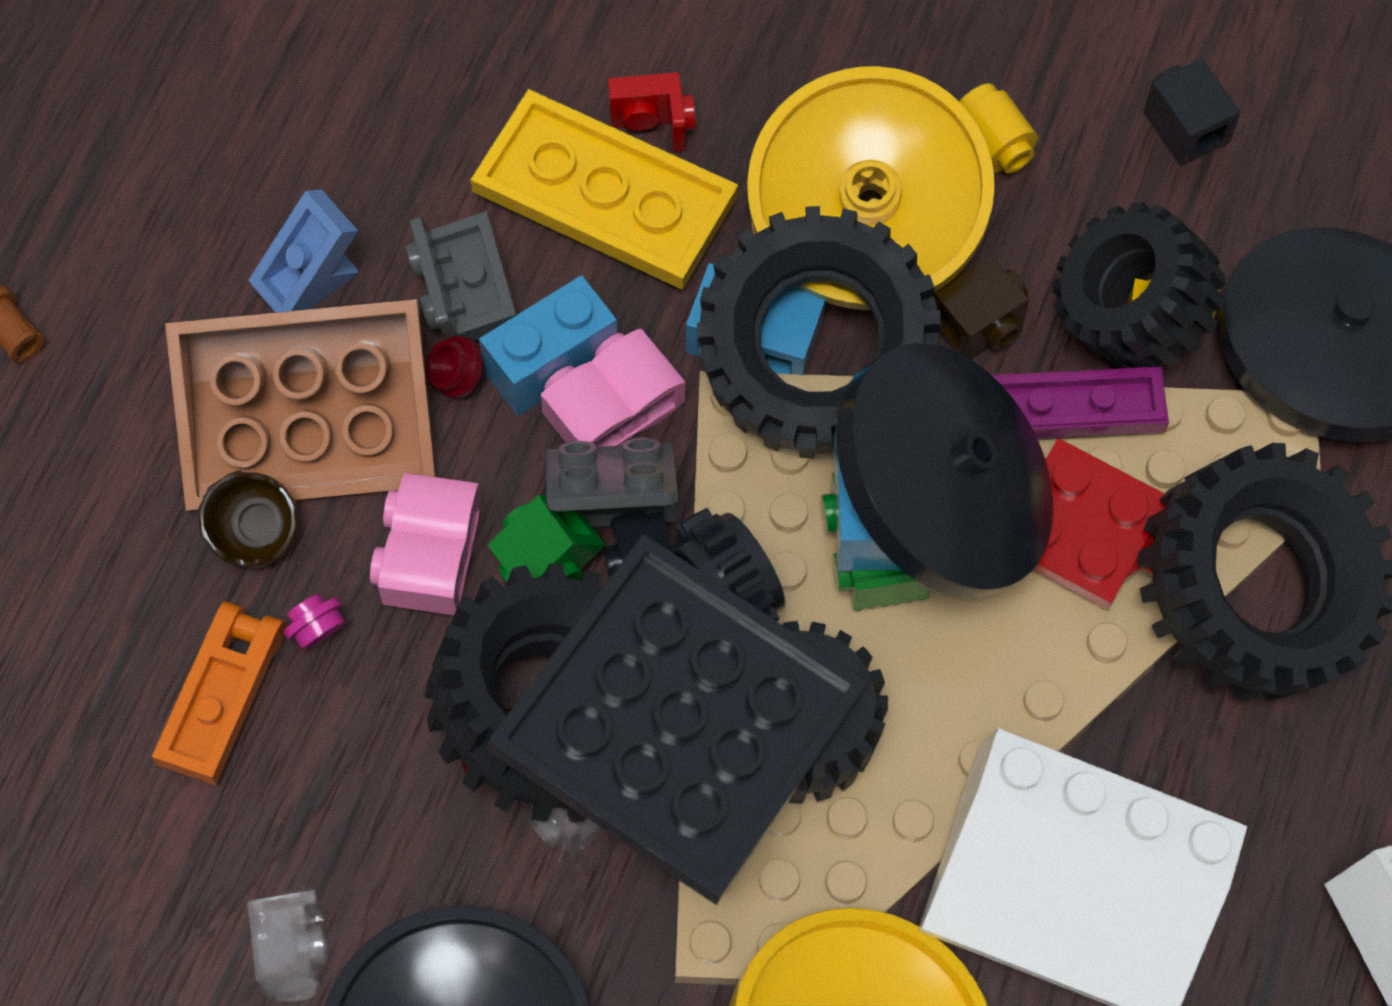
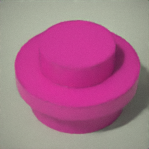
[283,594,346,650]

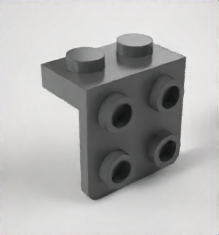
[546,437,678,527]

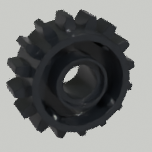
[668,508,786,621]

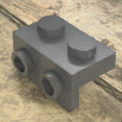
[406,211,518,340]

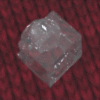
[247,890,328,1002]

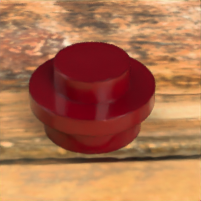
[427,336,483,398]

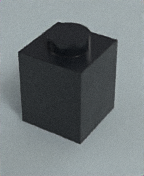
[1143,58,1241,167]

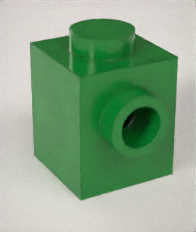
[487,495,605,582]

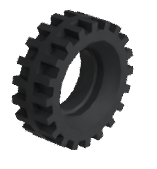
[697,206,941,459]
[1138,442,1392,701]
[425,563,602,823]

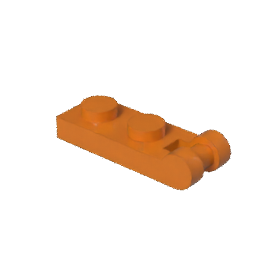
[152,601,286,786]

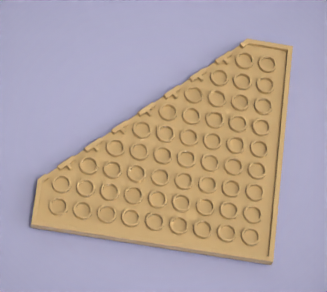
[675,371,1320,985]

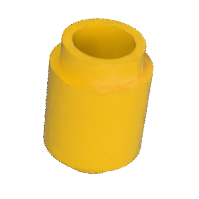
[959,83,1038,174]

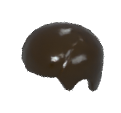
[198,470,300,568]

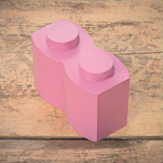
[540,329,686,447]
[370,473,482,615]

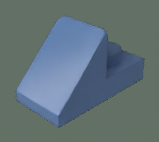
[248,189,358,312]

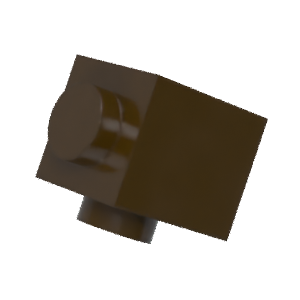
[934,255,1029,360]

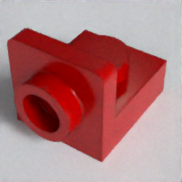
[608,72,696,152]

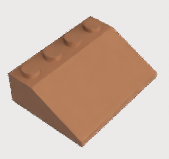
[165,299,436,511]

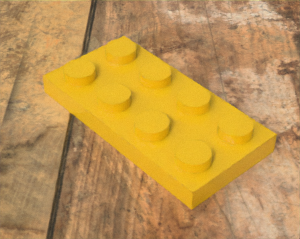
[470,89,739,290]

